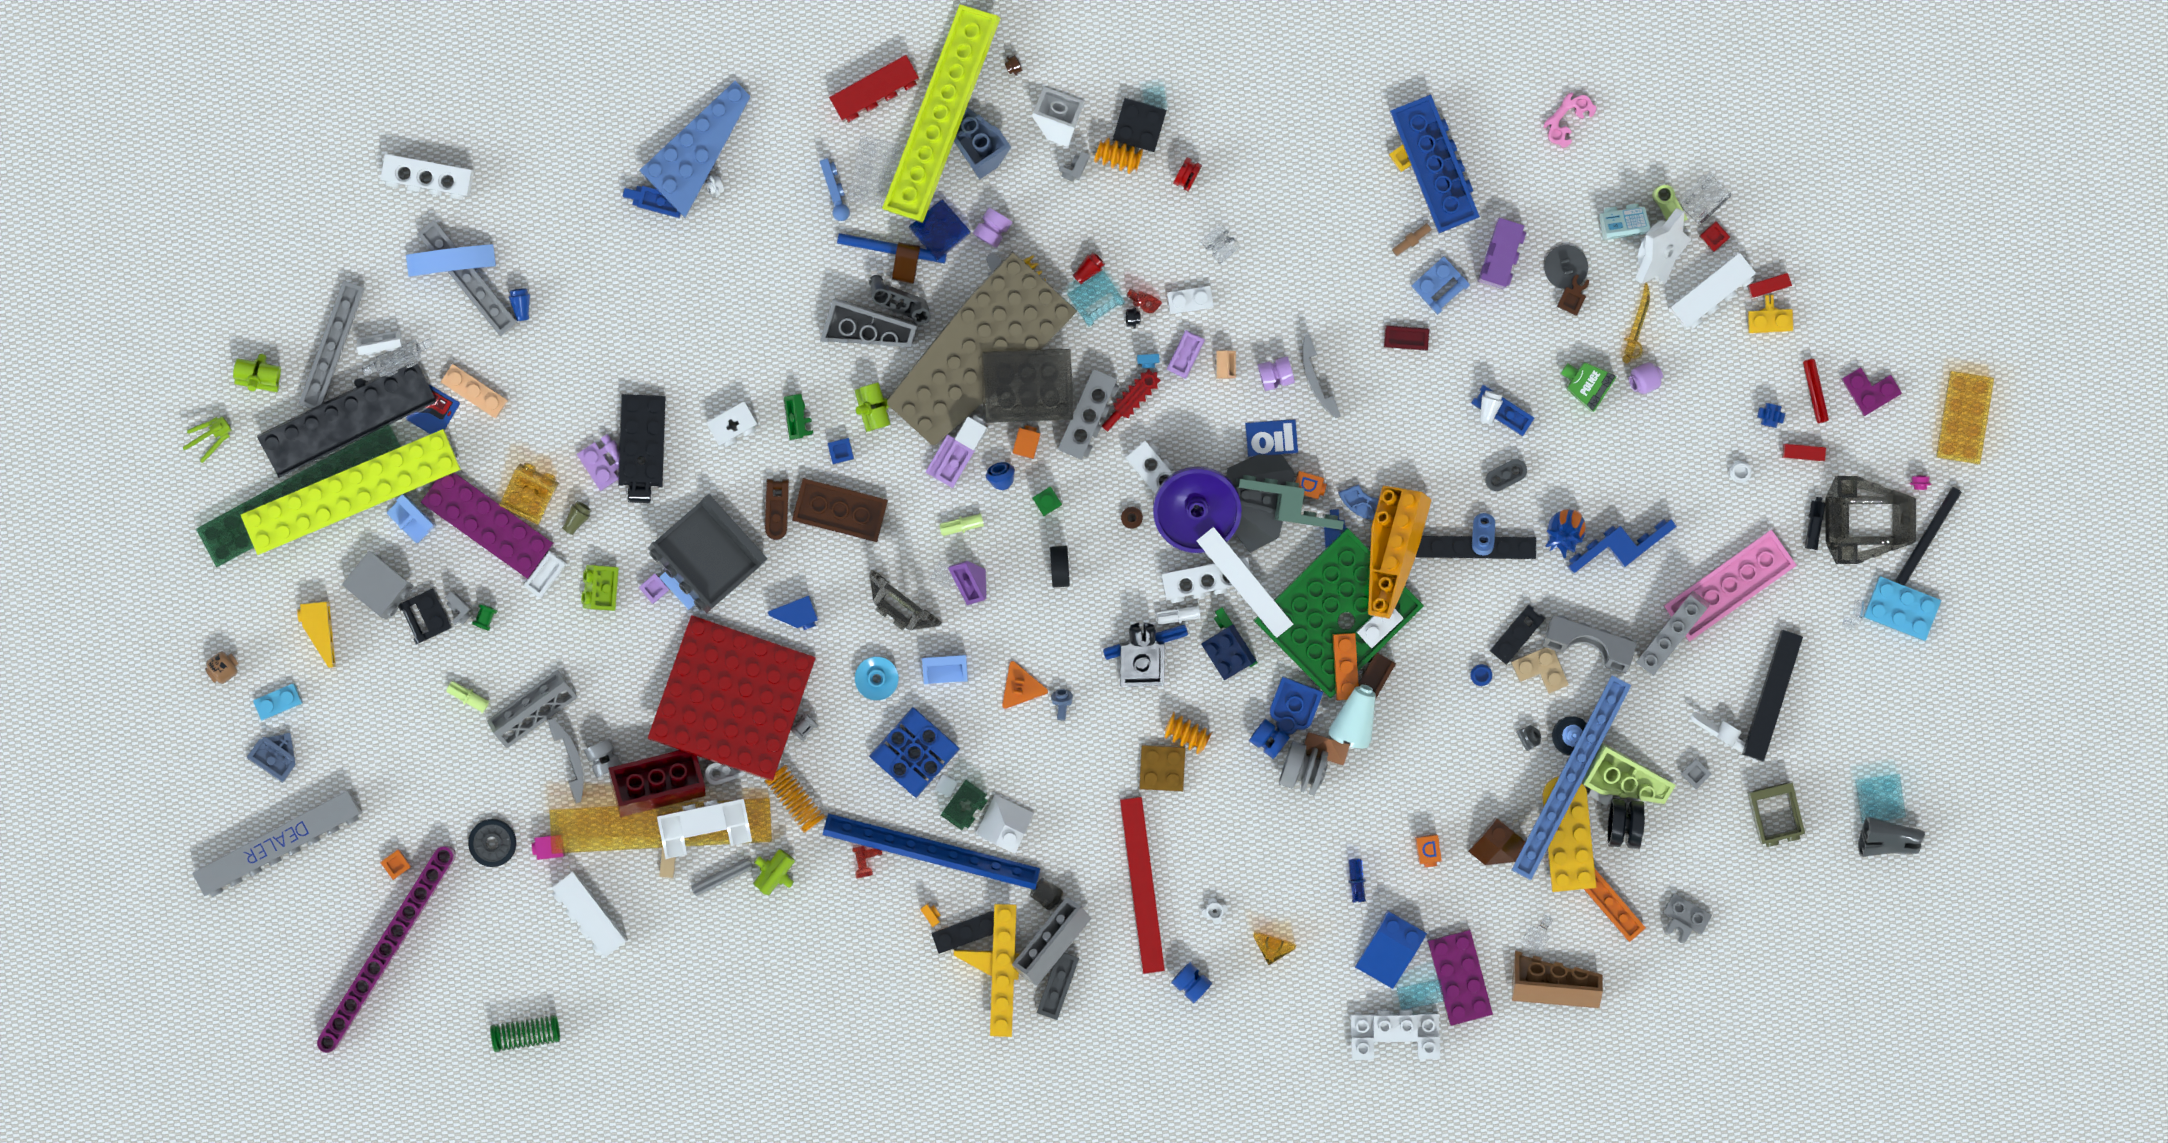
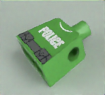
[1560,362,1617,412]

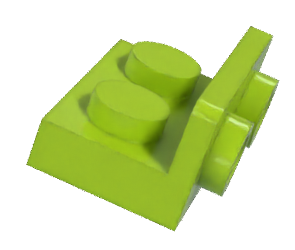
[581,565,619,611]

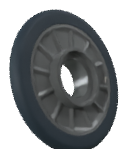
[468,819,516,867]

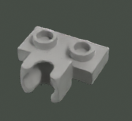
[1663,893,1712,943]

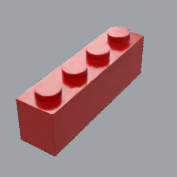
[829,55,919,123]

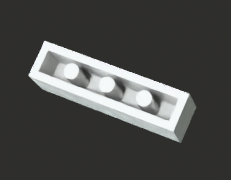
[1669,253,1756,329]
[552,871,628,957]

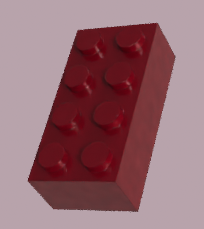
[608,750,706,817]

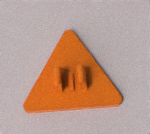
[1002,661,1048,709]

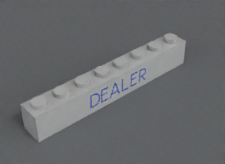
[192,790,363,897]

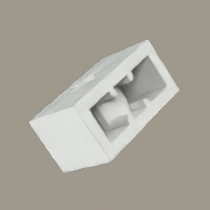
[706,401,758,447]
[955,415,988,450]

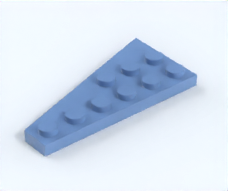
[640,81,750,219]

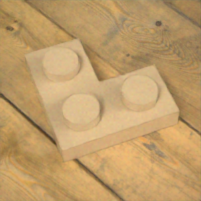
[1511,647,1569,694]

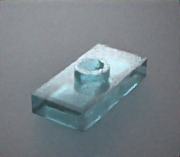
[1397,979,1445,1010]

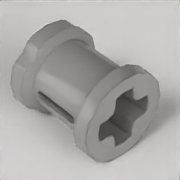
[791,713,819,742]

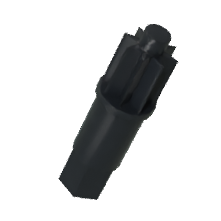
[1805,497,1826,550]

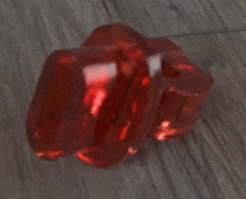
[1126,289,1162,313]

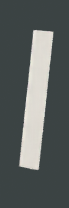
[1197,527,1293,638]

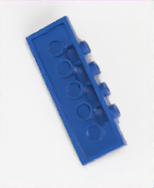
[1390,95,1480,234]

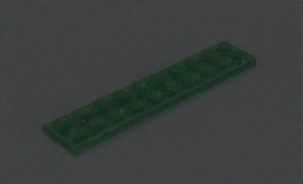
[196,424,402,568]

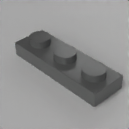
[1037,952,1079,1020]

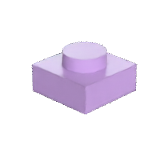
[638,573,670,604]

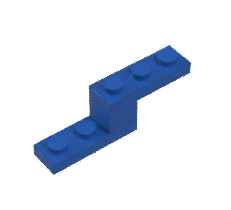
[1567,519,1677,574]

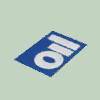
[1245,419,1298,457]

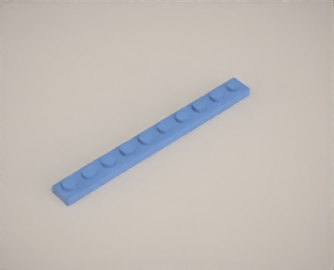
[1511,675,1631,881]

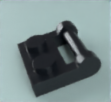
[398,588,452,645]

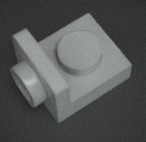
[1059,151,1090,182]
[445,591,472,625]

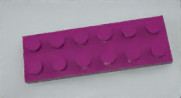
[420,473,554,579]

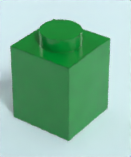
[1032,486,1062,516]

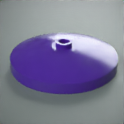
[1153,466,1242,553]

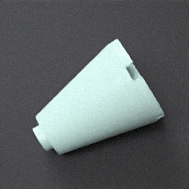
[1329,685,1376,749]

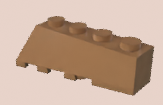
[1512,951,1603,1008]

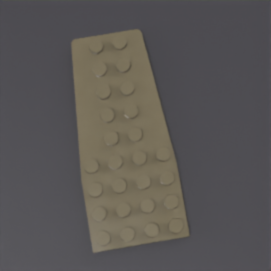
[887,251,1077,445]

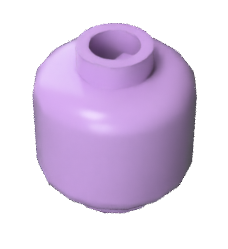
[1629,362,1663,394]

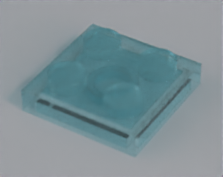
[1855,773,1906,823]

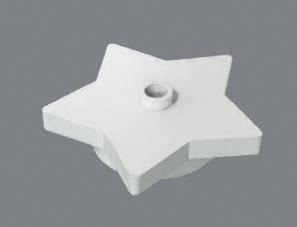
[1635,208,1691,284]

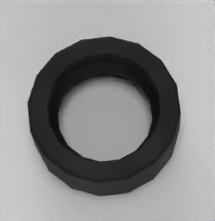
[1050,546,1070,588]

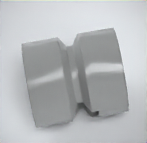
[584,738,622,778]

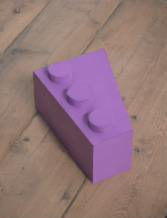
[1478,217,1526,289]

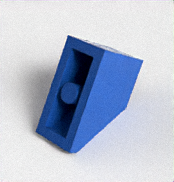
[768,596,819,630]

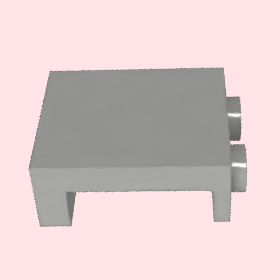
[342,551,414,620]

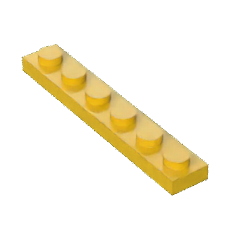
[990,904,1017,1037]

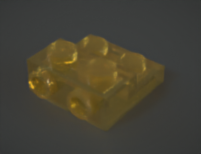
[499,463,559,525]

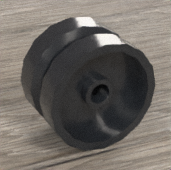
[1607,799,1645,849]

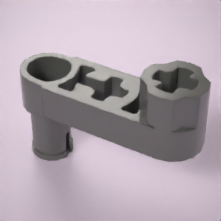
[869,275,931,325]

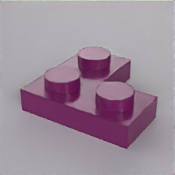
[1841,367,1902,416]

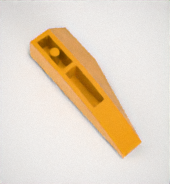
[1368,485,1432,619]

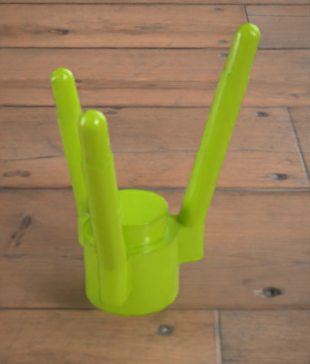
[183,416,232,463]

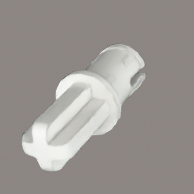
[1156,605,1201,624]

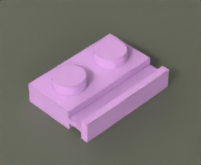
[926,434,975,488]

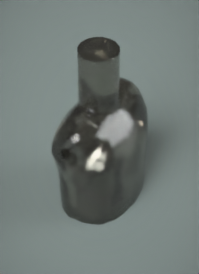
[1030,877,1063,910]

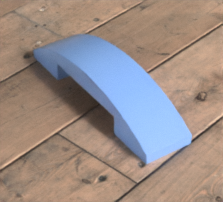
[406,244,496,277]

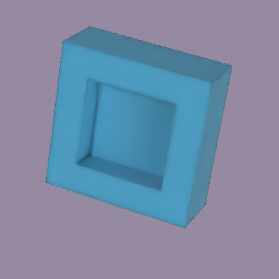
[1137,354,1160,368]

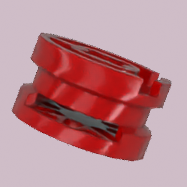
[1173,157,1202,192]

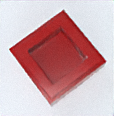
[1699,221,1730,252]

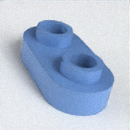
[1472,513,1495,555]

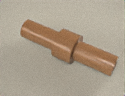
[1392,223,1432,256]

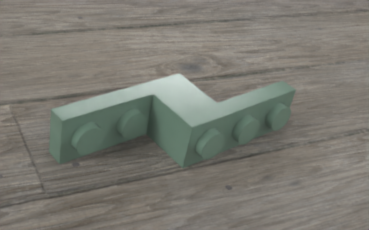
[1235,475,1344,530]

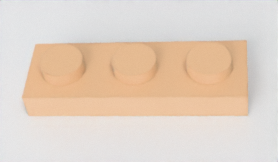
[441,364,508,419]

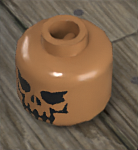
[205,651,239,684]

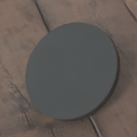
[1544,245,1588,289]

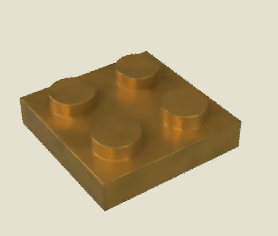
[1139,745,1186,792]

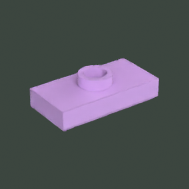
[1166,330,1205,379]

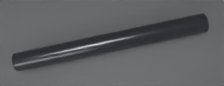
[1895,487,1962,586]

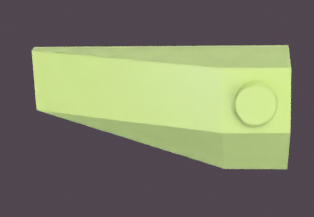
[1582,742,1676,804]

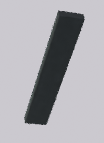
[1742,630,1803,762]

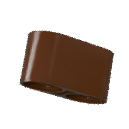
[892,242,920,284]

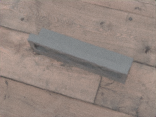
[487,670,578,748]

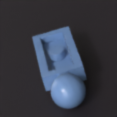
[820,158,850,221]

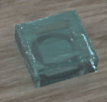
[1142,86,1167,109]

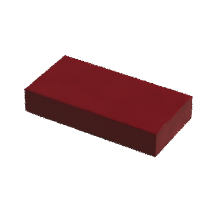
[1384,325,1430,351]

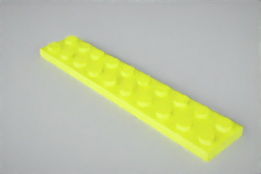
[882,4,1001,223]
[241,429,461,555]

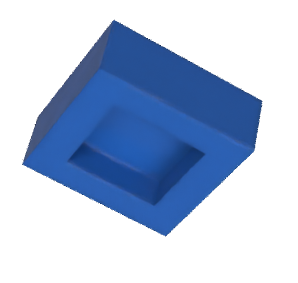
[827,438,854,464]

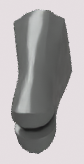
[1858,817,1925,857]

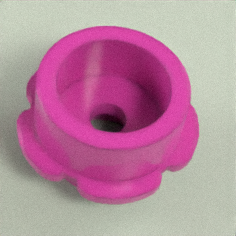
[1910,475,1932,490]

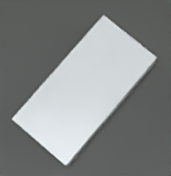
[523,551,567,599]

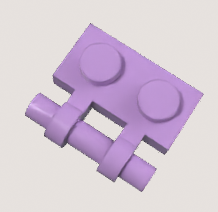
[577,434,619,491]

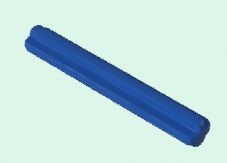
[1103,625,1188,660]

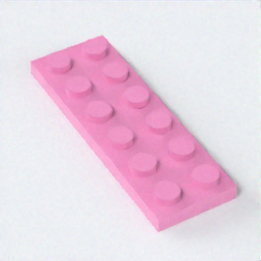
[1664,530,1797,642]

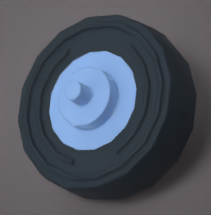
[1552,716,1587,755]

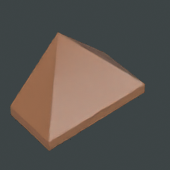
[1304,732,1350,765]

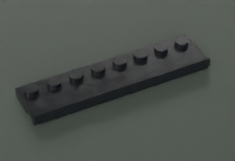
[257,359,437,478]

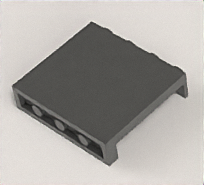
[648,494,768,614]

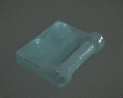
[1067,270,1125,327]

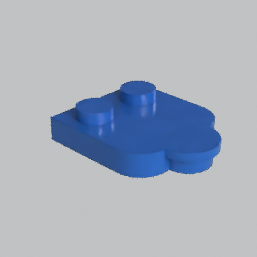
[1270,676,1323,735]

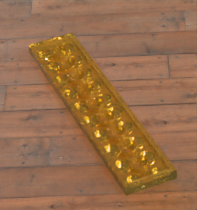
[549,798,772,854]

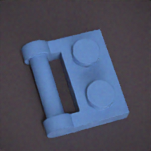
[1411,257,1470,315]

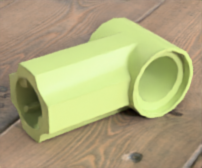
[1652,185,1688,221]

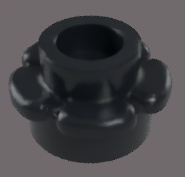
[1126,307,1141,329]

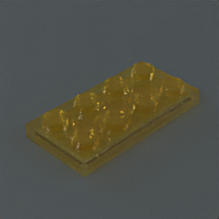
[1936,371,1994,465]

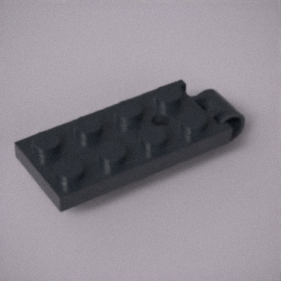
[618,394,666,504]

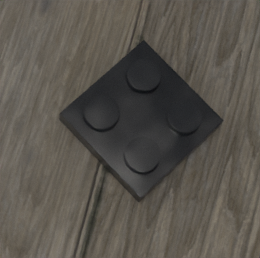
[1113,97,1167,152]

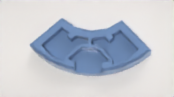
[1338,485,1379,520]

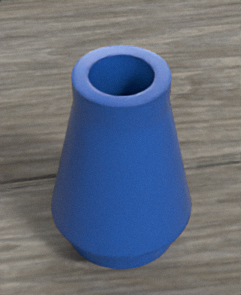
[508,288,530,321]

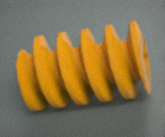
[1094,138,1143,174]
[1164,712,1213,755]

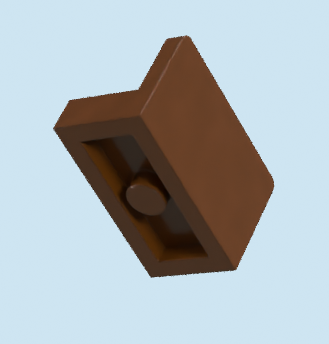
[1358,653,1396,700]

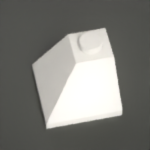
[1032,87,1085,147]
[976,794,1034,854]

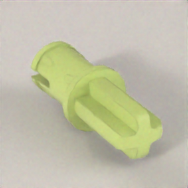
[939,513,984,536]
[446,681,490,713]

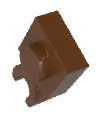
[1556,274,1589,316]

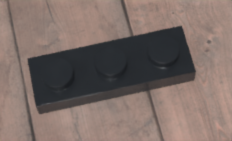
[931,911,994,954]

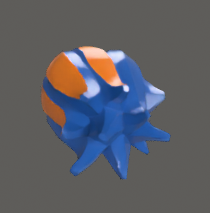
[1545,509,1586,558]

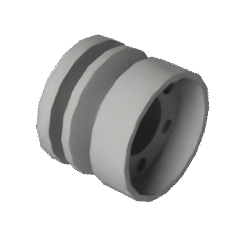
[1279,741,1328,796]

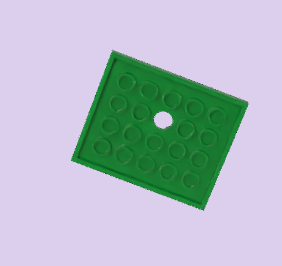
[1253,528,1424,699]

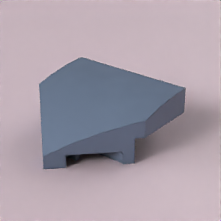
[247,733,296,783]

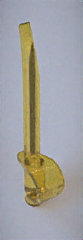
[1622,283,1650,363]

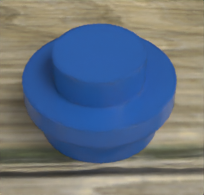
[1470,664,1493,686]

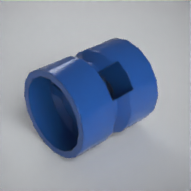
[1249,719,1290,759]
[1171,962,1212,1004]

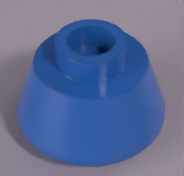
[985,462,1015,490]

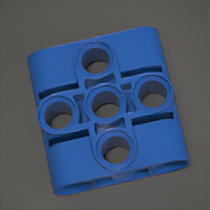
[869,707,960,798]

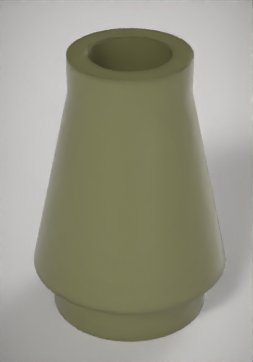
[562,501,592,535]

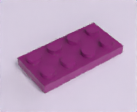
[1428,929,1493,1026]

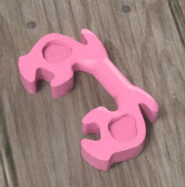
[1543,92,1596,148]

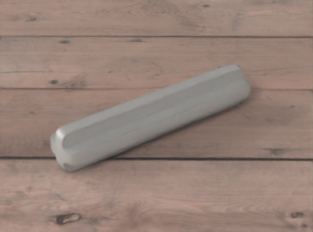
[691,858,753,896]

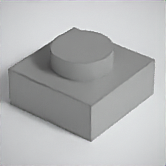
[1680,758,1712,790]

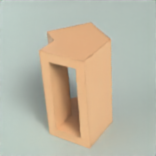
[1216,351,1236,379]

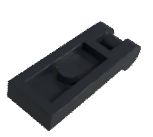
[1489,604,1546,665]

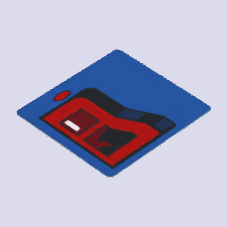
[406,384,460,434]

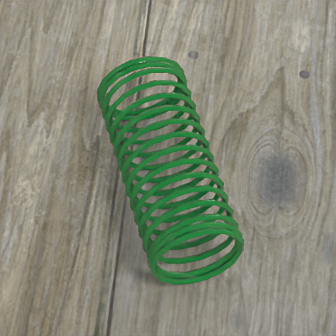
[490,1015,560,1052]

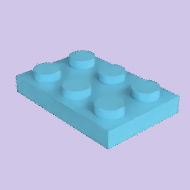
[1863,576,1942,641]

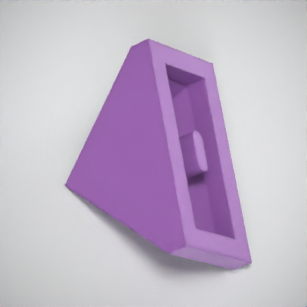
[948,561,987,605]

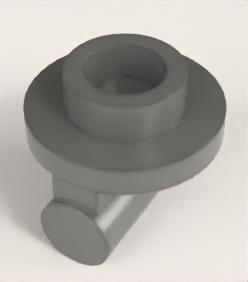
[1516,725,1541,751]

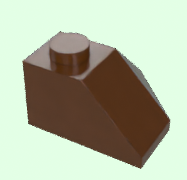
[1468,817,1526,865]

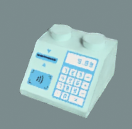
[1599,204,1651,240]

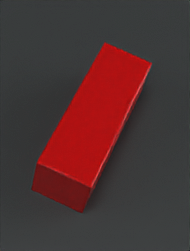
[1747,273,1792,298]
[1782,444,1826,461]

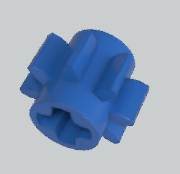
[1757,403,1786,428]

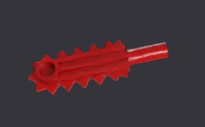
[1102,369,1161,432]

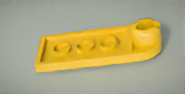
[1542,776,1596,892]

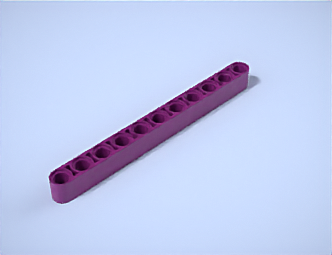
[317,846,456,1053]

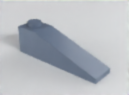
[954,107,1011,180]

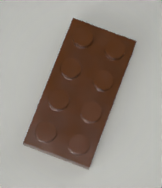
[792,478,888,542]

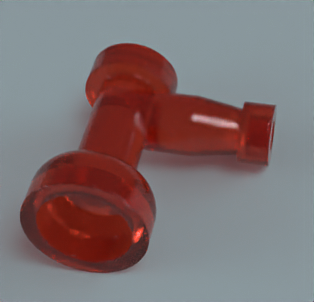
[852,846,883,879]

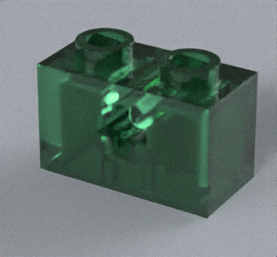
[941,779,988,830]

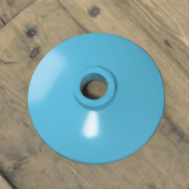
[855,657,899,700]

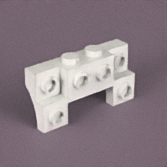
[657,798,752,859]
[1350,1009,1440,1060]

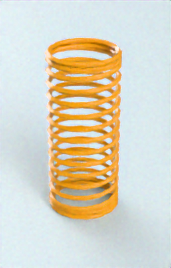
[764,765,825,833]

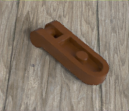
[765,478,789,540]

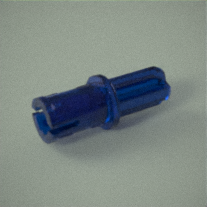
[1348,858,1366,903]

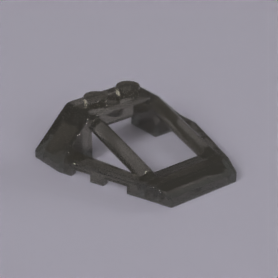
[1825,476,1916,564]
[869,569,943,631]

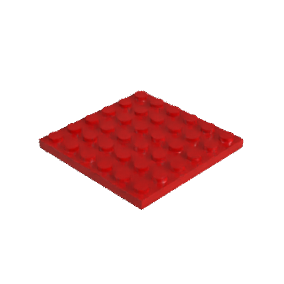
[648,615,816,782]

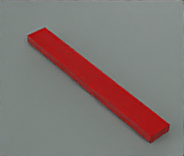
[1120,797,1165,974]

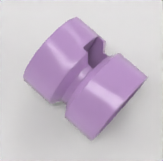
[973,208,1013,248]
[1258,356,1295,392]

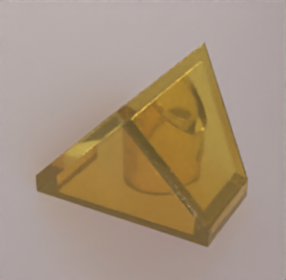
[1253,931,1296,965]

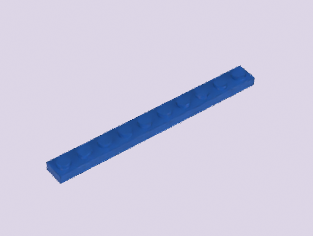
[822,813,1041,890]

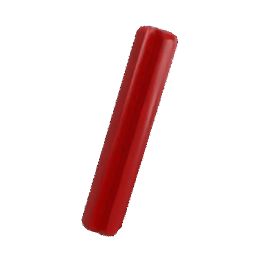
[1803,359,1829,423]

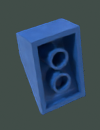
[1355,910,1427,989]

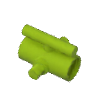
[233,354,281,393]
[854,383,891,432]
[753,848,796,896]

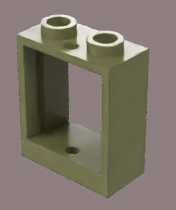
[1747,782,1805,847]

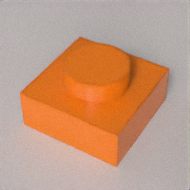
[380,849,412,880]

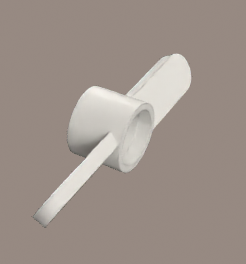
[1690,712,1758,761]

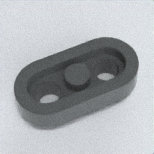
[1485,459,1527,491]

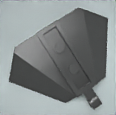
[1226,454,1295,553]

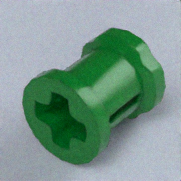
[472,603,498,631]

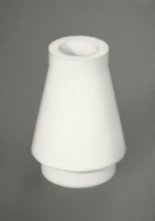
[1479,390,1503,424]

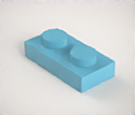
[253,683,303,721]

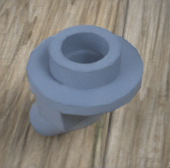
[1051,689,1073,721]

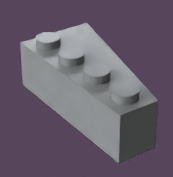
[820,298,918,347]

